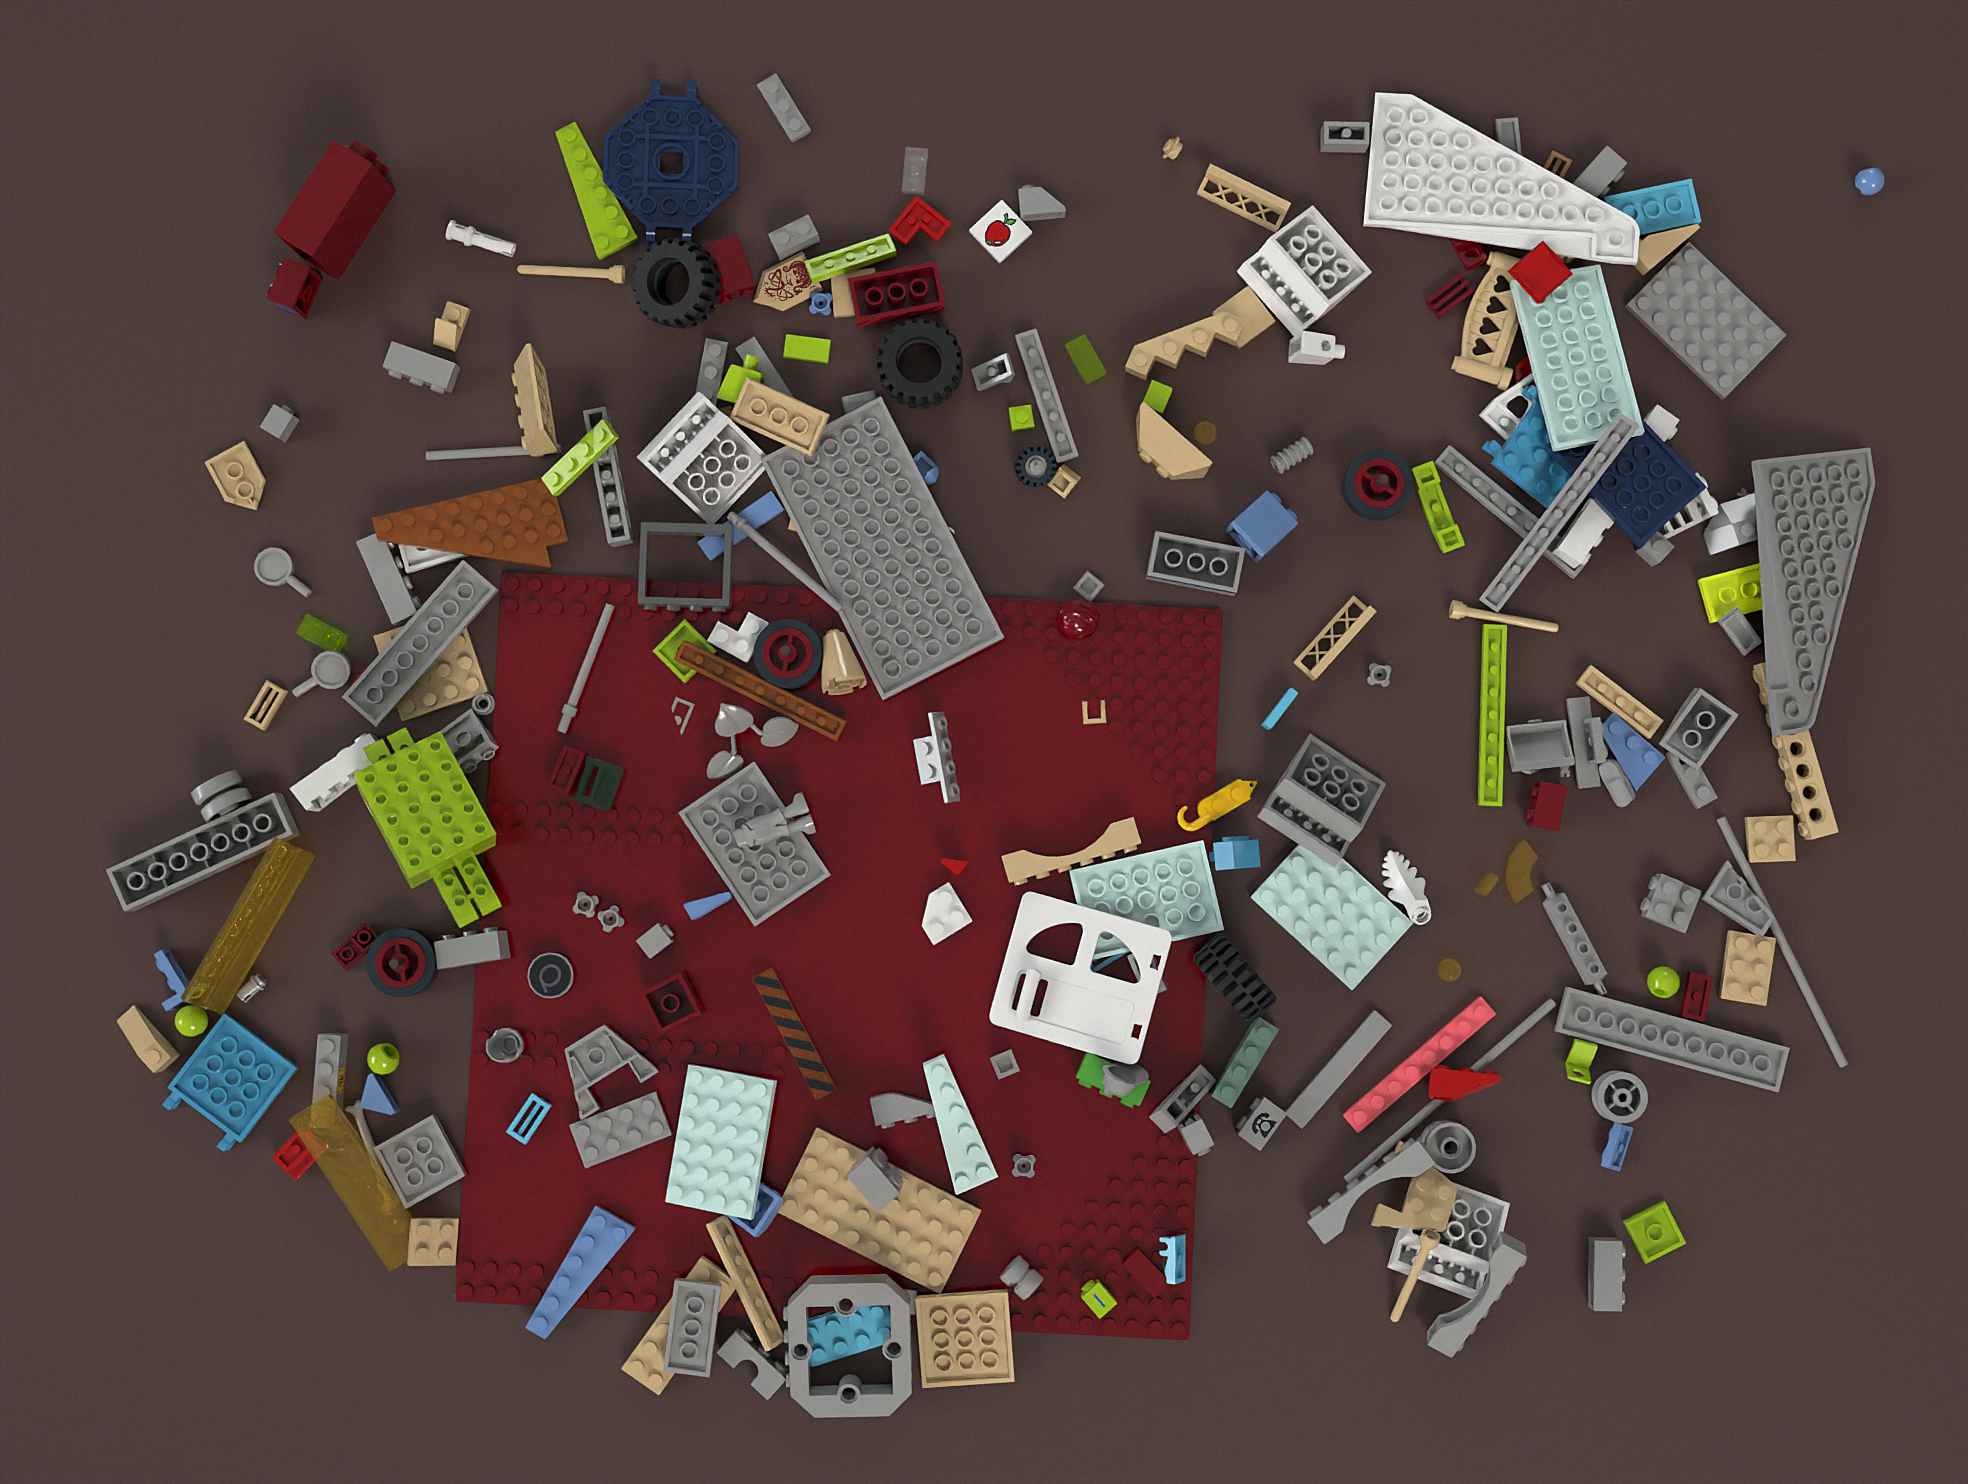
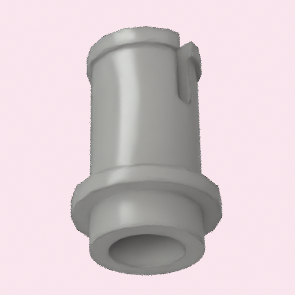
[236,974,267,1003]

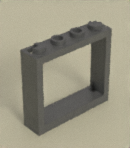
[638,522,734,612]

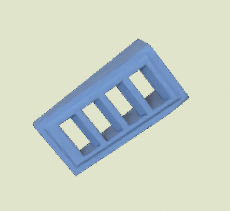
[683,892,734,920]

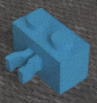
[1209,836,1261,870]

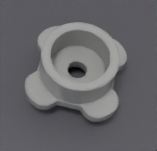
[1367,663,1391,687]
[573,892,599,917]
[598,906,624,932]
[1012,1154,1036,1178]

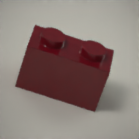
[1525,781,1568,832]

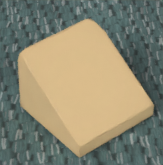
[1047,464,1081,499]

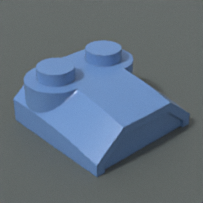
[726,1181,783,1237]

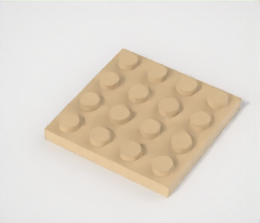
[373,625,490,722]
[915,1289,1015,1388]

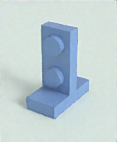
[154,949,213,1011]

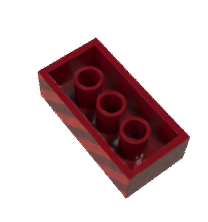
[848,261,946,329]

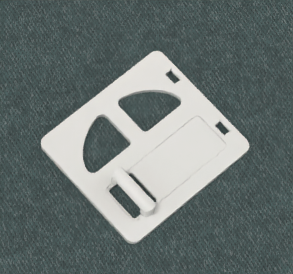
[989,892,1172,1064]

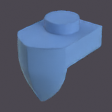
[913,451,939,485]

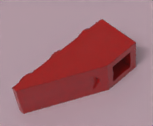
[1428,1065,1502,1102]

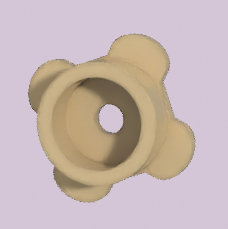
[1163,136,1183,160]

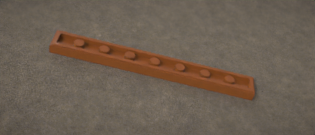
[673,640,847,741]

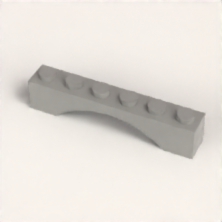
[1307,1137,1437,1244]
[1427,1231,1528,1358]

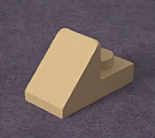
[433,301,471,352]

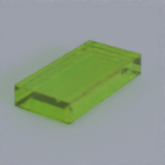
[1065,334,1106,385]

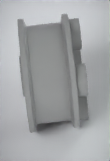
[1591,1070,1648,1123]

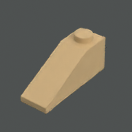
[1634,224,1700,275]
[117,1005,180,1073]

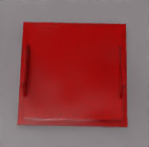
[1508,241,1573,304]

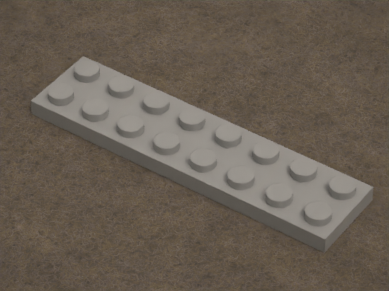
[342,560,499,727]

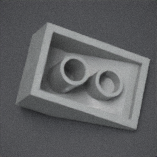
[1659,688,1738,771]

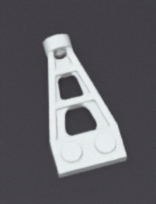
[1479,373,1534,441]

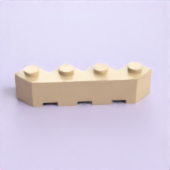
[1125,311,1246,380]

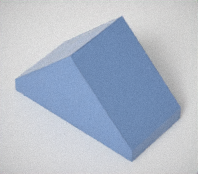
[360,1072,401,1115]

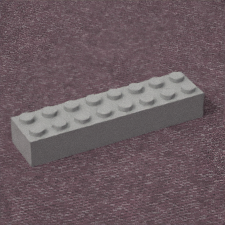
[106,793,301,912]

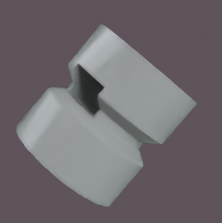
[1000,1255,1043,1300]

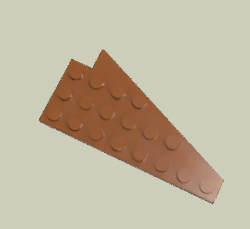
[372,478,568,568]

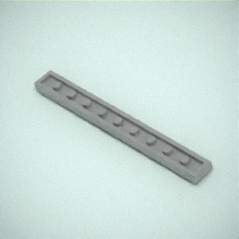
[1479,412,1639,613]

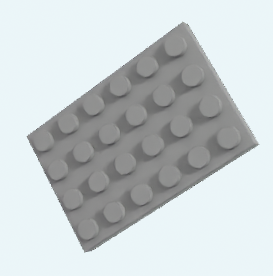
[1625,242,1786,400]
[679,762,831,926]

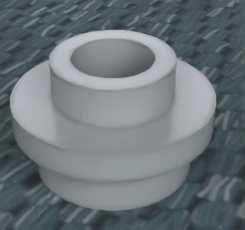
[472,693,495,715]

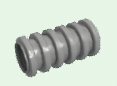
[1270,437,1313,474]

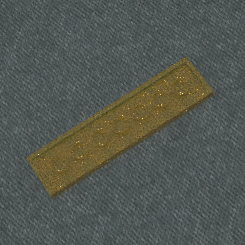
[289,1093,412,1272]

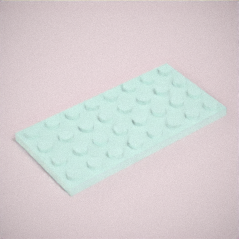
[1510,264,1645,451]

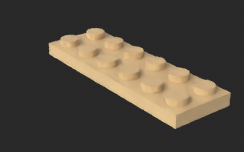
[621,1256,736,1395]

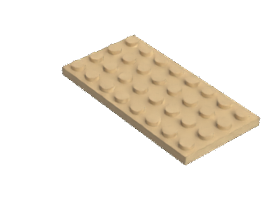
[778,1127,982,1294]

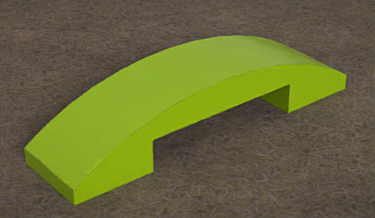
[1411,461,1465,553]

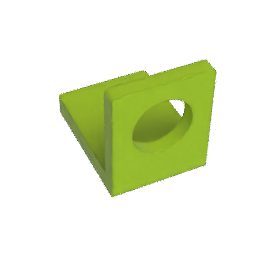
[1565,1039,1598,1084]

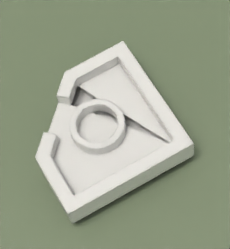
[922,882,972,945]

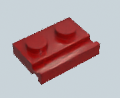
[272,1123,330,1181]

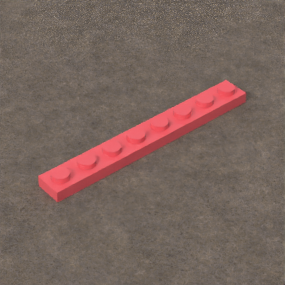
[1342,996,1496,1133]

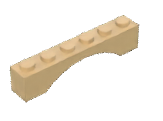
[1001,817,1141,886]

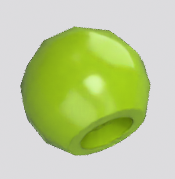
[1647,966,1680,998]
[175,1005,209,1037]
[367,1043,400,1075]

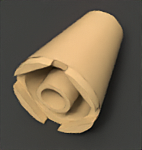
[821,629,867,695]

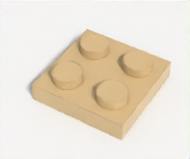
[1744,815,1796,863]
[407,1218,459,1266]

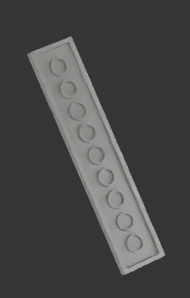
[1554,987,1790,1093]

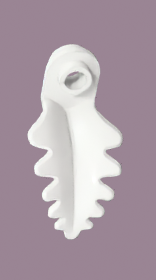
[1382,850,1431,925]

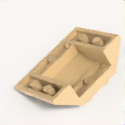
[1136,401,1213,480]

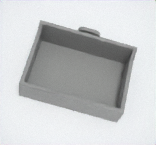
[1504,719,1574,772]

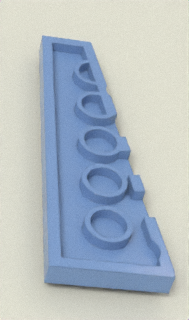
[525,1205,636,1339]

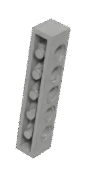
[583,407,634,547]

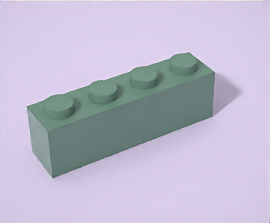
[1209,1017,1279,1108]

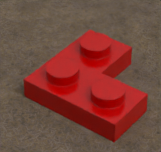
[888,196,951,246]

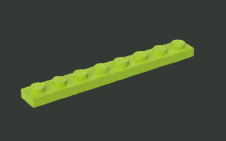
[1478,624,1507,807]

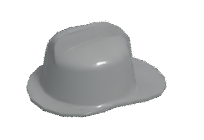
[1102,1062,1149,1096]

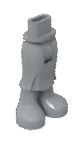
[733,792,816,848]

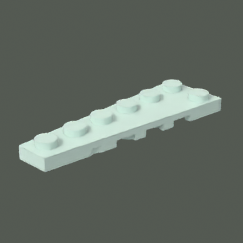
[923,1054,998,1195]

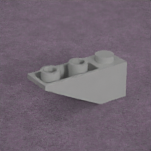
[870,1092,936,1128]

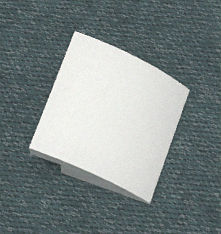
[1237,205,1372,337]
[637,391,767,524]
[1387,1182,1510,1299]

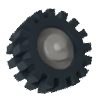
[1014,446,1057,487]

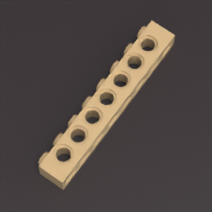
[1753,662,1839,840]

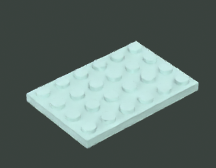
[1069,840,1224,959]
[1250,844,1413,990]
[665,1064,777,1220]

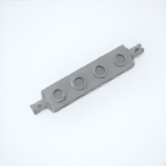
[1541,882,1608,996]

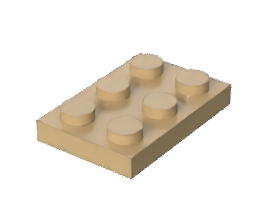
[1718,930,1776,1006]

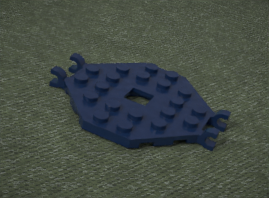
[603,78,740,246]

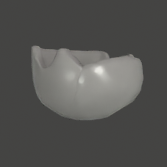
[486,1028,524,1063]

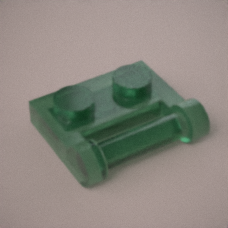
[571,756,625,811]

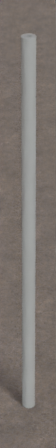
[1717,816,1848,1067]
[1343,999,1556,1184]

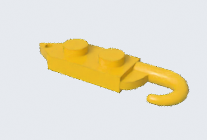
[1177,779,1257,831]

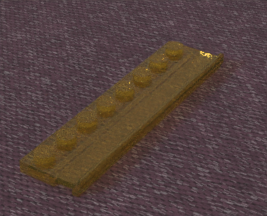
[181,837,316,1015]

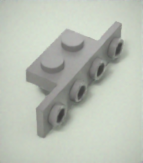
[1566,696,1607,789]
[913,712,960,803]

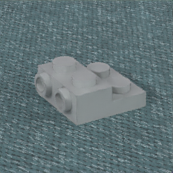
[441,708,499,773]
[1640,874,1702,933]

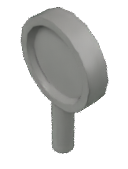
[254,547,312,597]
[292,650,352,697]

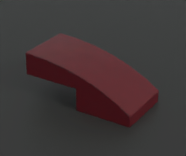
[1449,238,1488,272]

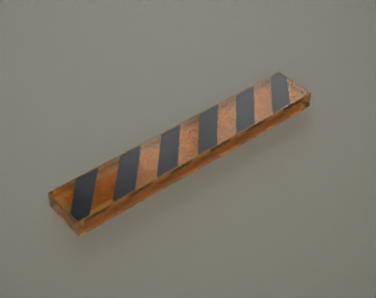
[752,967,837,1100]

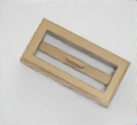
[244,680,288,731]

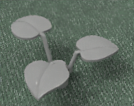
[707,703,799,780]

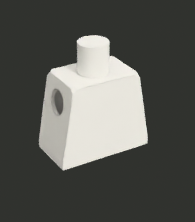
[1288,331,1345,365]

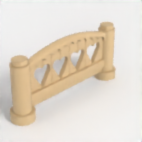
[1451,251,1521,391]

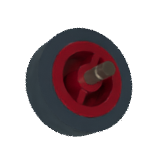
[1342,450,1413,520]
[753,619,822,689]
[366,928,439,997]

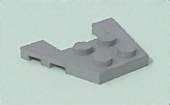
[565,1024,660,1120]

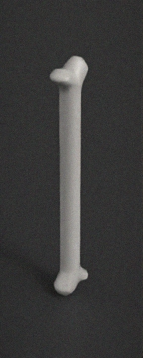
[345,1100,401,1209]

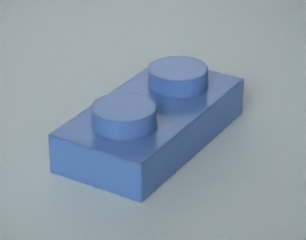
[1601,1122,1634,1172]

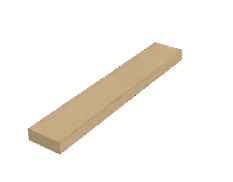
[706,1215,784,1352]

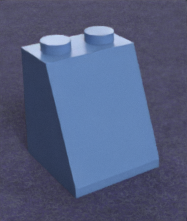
[1226,491,1298,563]

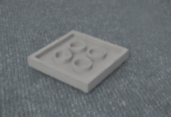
[373,1114,468,1209]

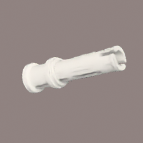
[446,220,516,258]

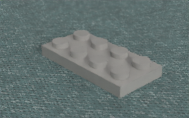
[569,1091,673,1168]
[663,1278,722,1377]

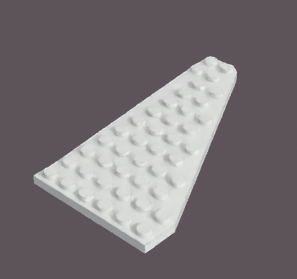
[1363,93,1640,265]

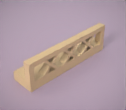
[1197,164,1291,233]
[1293,595,1377,681]

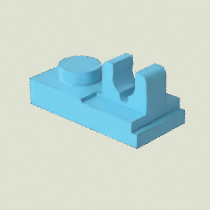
[1160,1234,1185,1284]

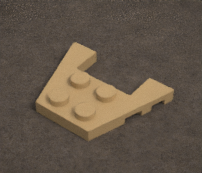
[1371,1141,1458,1232]

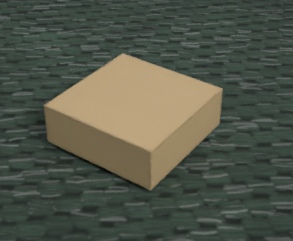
[1082,700,1106,724]

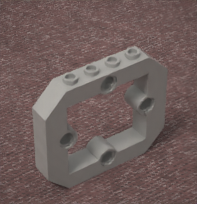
[783,1274,913,1418]

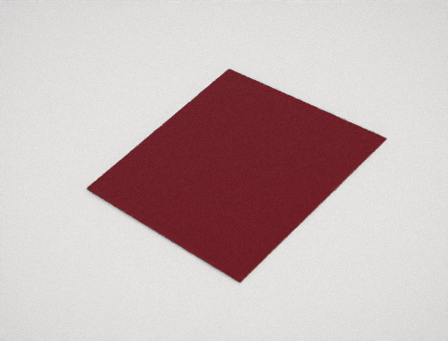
[455,572,1223,1341]

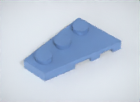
[1603,712,1665,792]

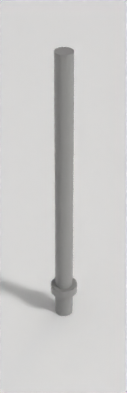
[727,511,845,613]

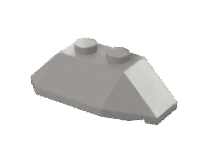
[1702,493,1758,556]

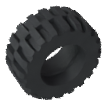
[632,238,722,329]
[877,318,963,409]
[1193,934,1277,1023]

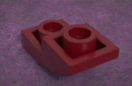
[331,922,379,971]

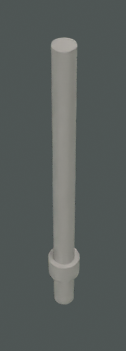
[426,444,562,460]
[557,603,614,734]

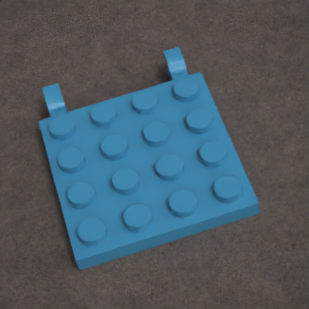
[1482,385,1571,509]
[162,1013,299,1152]

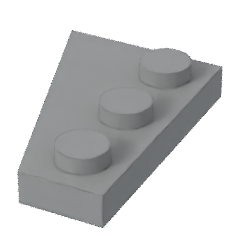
[1701,860,1775,937]

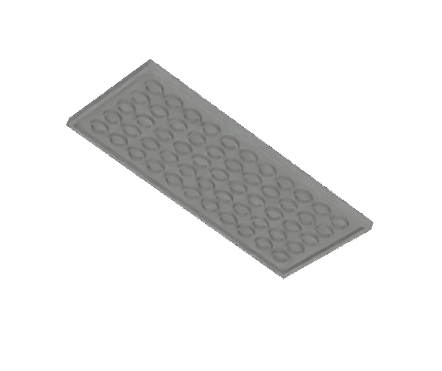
[761,397,1004,701]

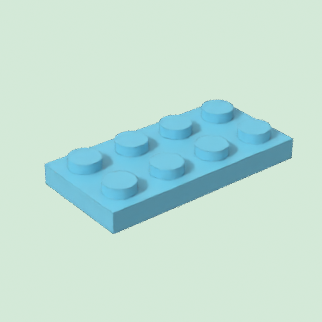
[1602,179,1702,237]
[804,1305,891,1367]

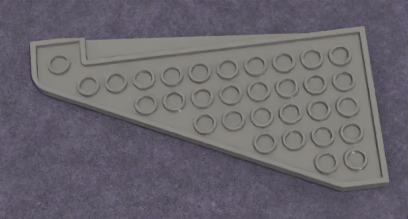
[1751,448,1876,736]

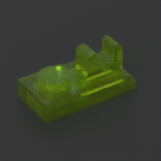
[296,614,348,652]

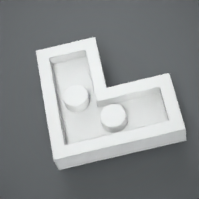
[707,612,769,663]

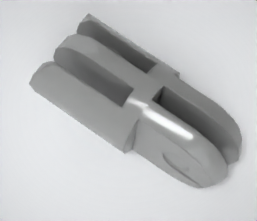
[1599,759,1636,807]

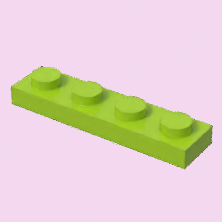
[804,233,897,284]
[541,419,619,496]

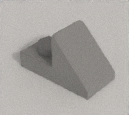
[971,353,1015,391]

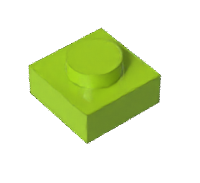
[1009,404,1034,431]

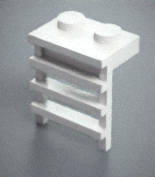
[1663,473,1719,539]

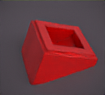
[941,858,969,875]

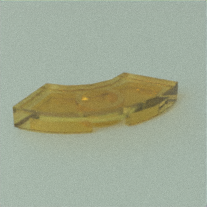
[1505,840,1538,904]

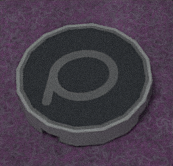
[527,952,574,999]

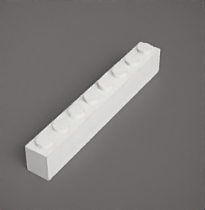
[1552,404,1679,568]

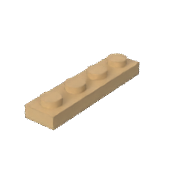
[1575,665,1664,739]

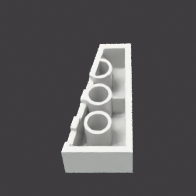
[290,733,378,812]

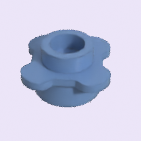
[809,291,833,315]

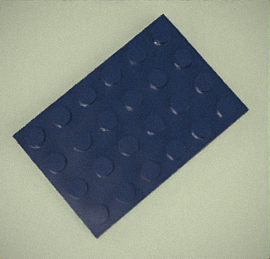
[1544,418,1707,548]

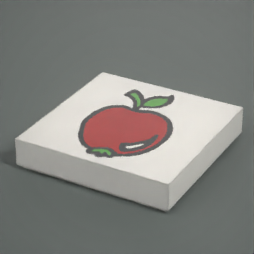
[969,200,1032,264]

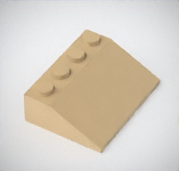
[512,343,558,456]

